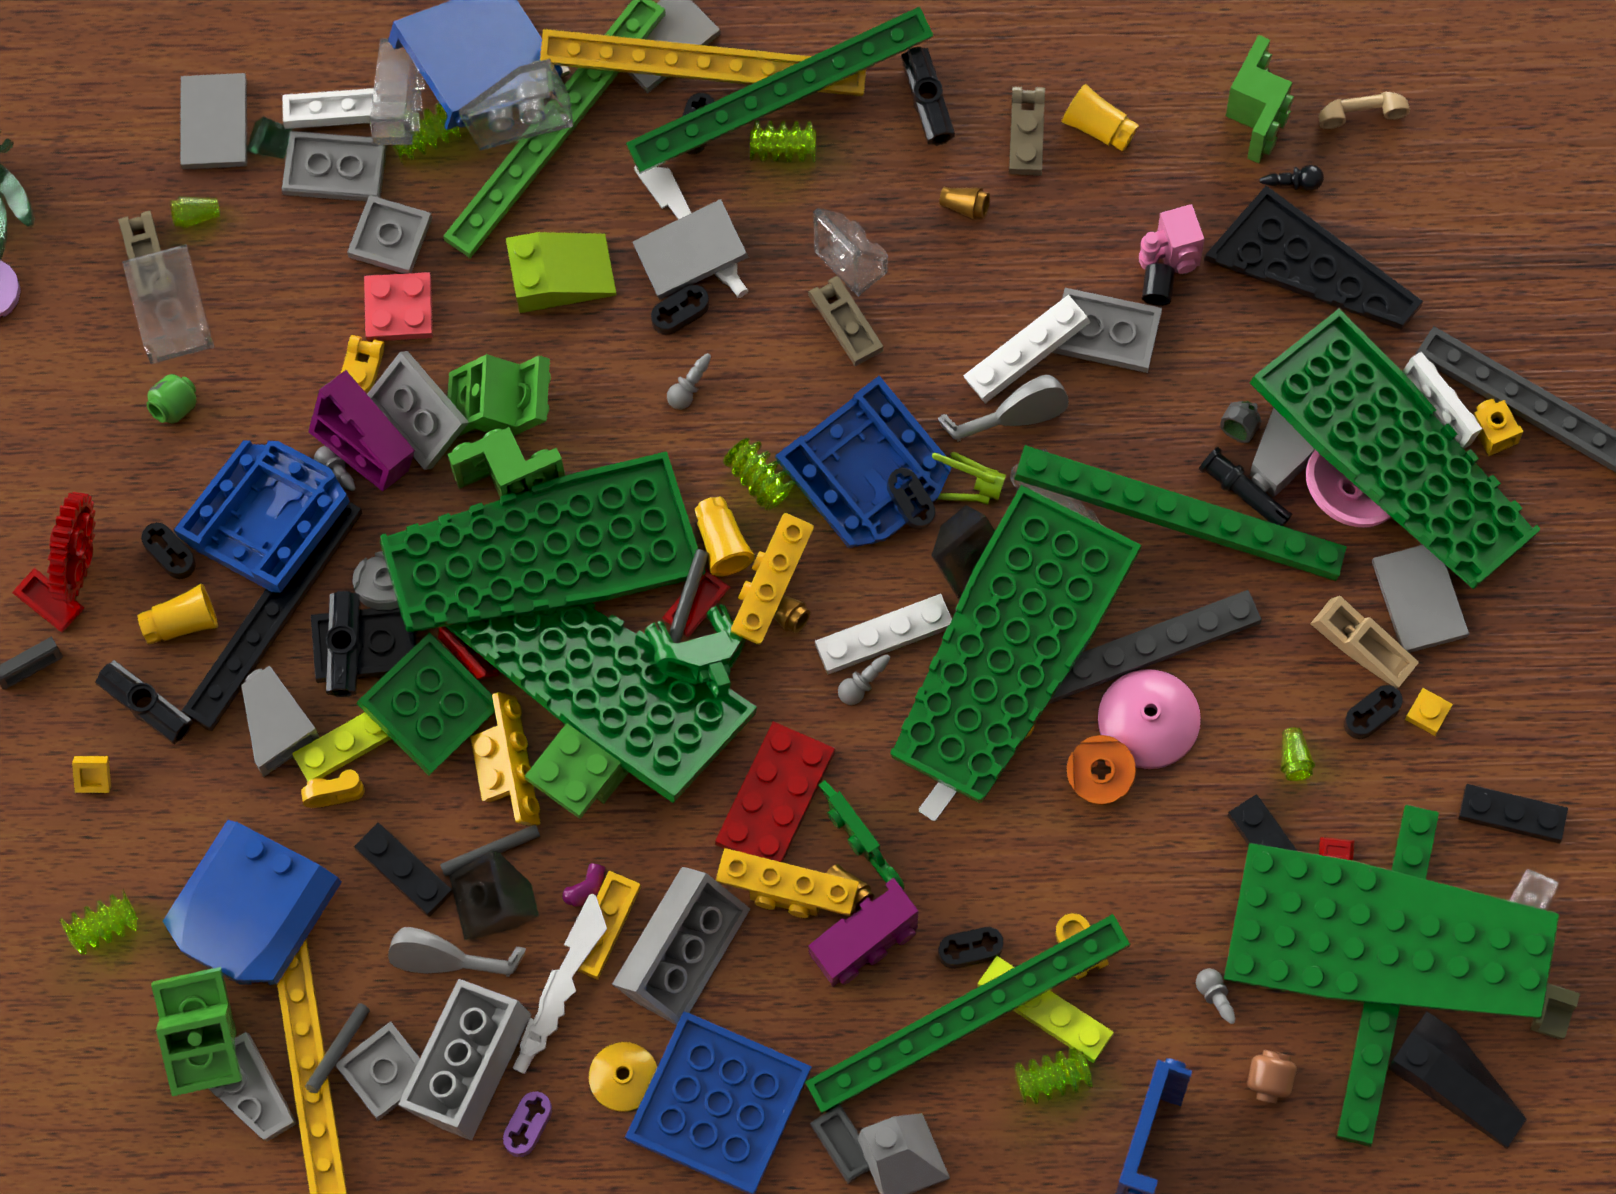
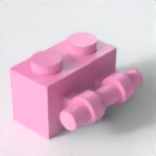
[1139,204,1204,274]

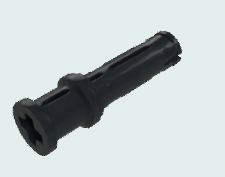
[1199,447,1292,526]

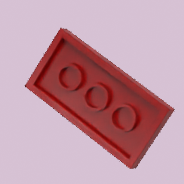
[715,721,835,862]

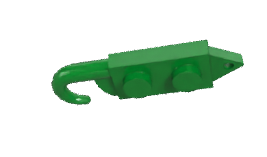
[818,780,905,890]

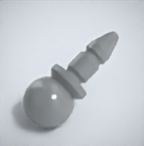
[667,353,711,410]
[314,446,355,491]
[838,654,890,705]
[1195,968,1235,1024]

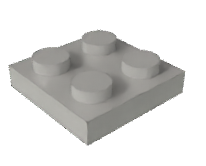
[347,195,432,274]
[335,1021,420,1121]

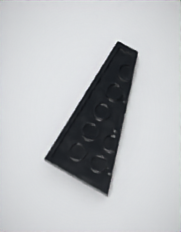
[1204,186,1423,330]

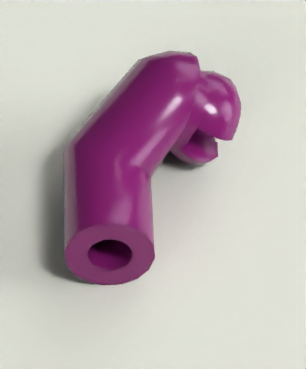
[562,863,606,907]

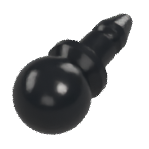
[1259,165,1324,191]

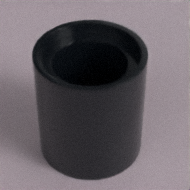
[1142,263,1175,306]

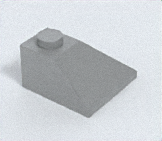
[857,1113,950,1194]

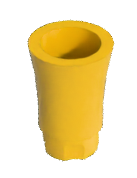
[1061,84,1139,151]
[694,496,755,576]
[137,583,218,645]

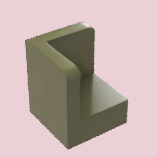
[1530,983,1580,1040]

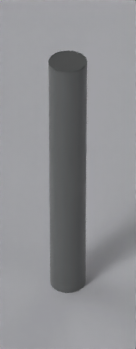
[669,549,709,644]
[440,824,540,877]
[305,1003,370,1094]

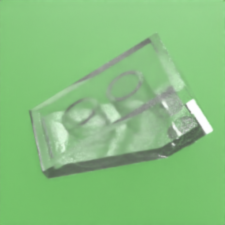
[459,59,573,150]
[813,208,888,297]
[122,244,215,364]

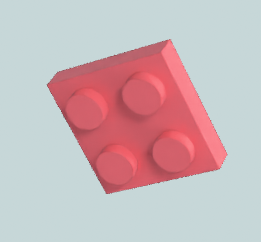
[364,272,433,342]

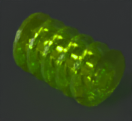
[388,103,461,164]
[750,120,816,162]
[723,438,796,511]
[60,888,138,956]
[1015,1047,1093,1105]

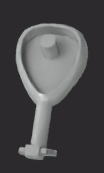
[938,375,1069,441]
[388,927,526,977]

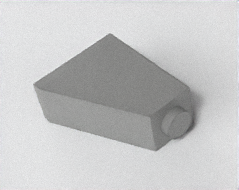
[1250,408,1315,498]
[241,665,320,777]

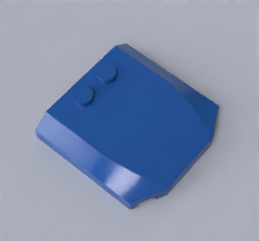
[775,376,952,548]
[174,440,350,592]
[163,820,342,985]

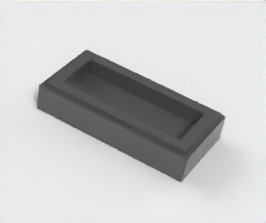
[0,636,63,690]
[810,1105,870,1184]

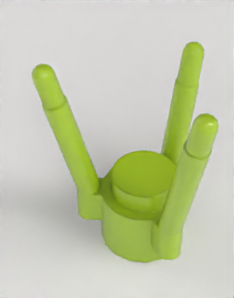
[932,452,1006,505]

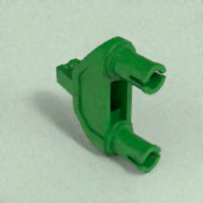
[645,604,746,698]

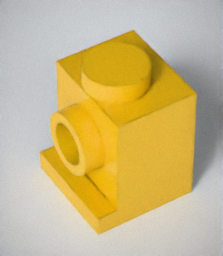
[1473,399,1523,456]

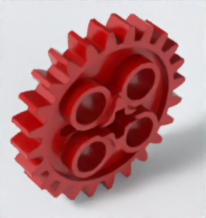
[47,492,96,603]

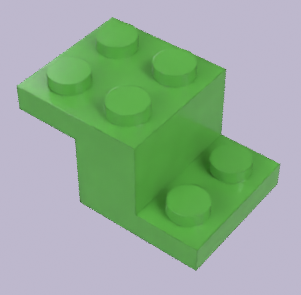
[1226,35,1294,164]
[448,354,551,437]
[447,427,565,496]
[525,723,629,819]
[151,967,242,1096]

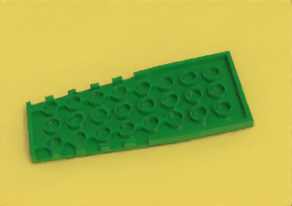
[1249,309,1540,589]
[380,451,706,632]
[891,485,1141,803]
[445,603,757,803]
[1224,843,1559,1019]

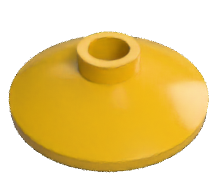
[589,1042,657,1112]

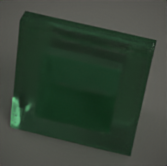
[247,116,292,159]

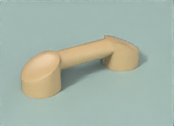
[1318,92,1410,129]

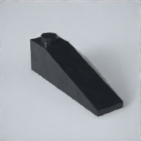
[1388,1012,1527,1149]

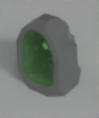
[1220,401,1262,443]

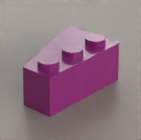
[308,370,415,491]
[808,877,918,987]

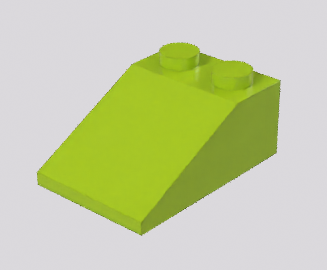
[506,232,617,313]

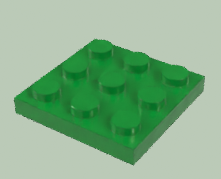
[356,632,495,776]

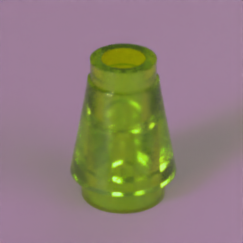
[170,196,220,229]
[1281,727,1315,781]

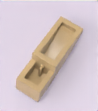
[1310,596,1419,688]

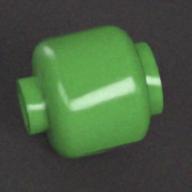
[147,374,197,424]

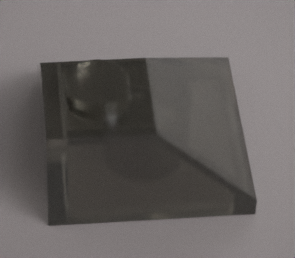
[931,505,995,600]
[449,850,539,940]

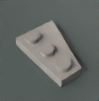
[209,1032,297,1142]

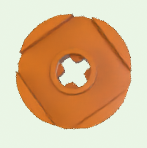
[1067,735,1136,805]

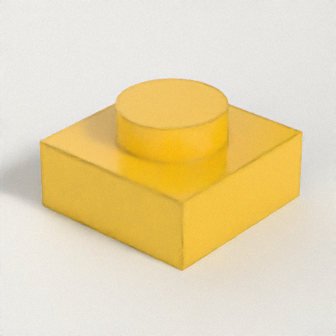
[1405,688,1453,736]
[72,756,111,793]

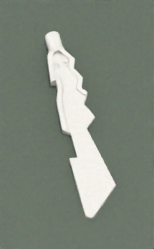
[634,166,748,298]
[513,894,607,1074]

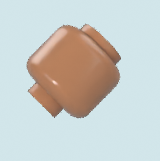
[1247,1050,1297,1104]

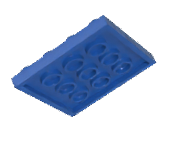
[625,1011,812,1194]

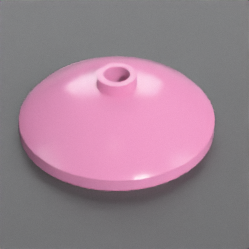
[1306,450,1391,527]
[1098,669,1201,769]

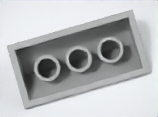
[612,867,750,1025]
[398,979,532,1141]

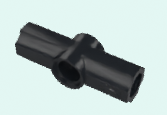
[901,46,955,146]
[326,591,360,697]
[95,660,193,744]

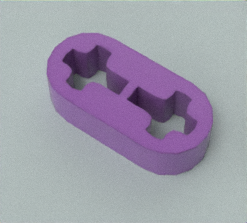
[503,1091,552,1157]

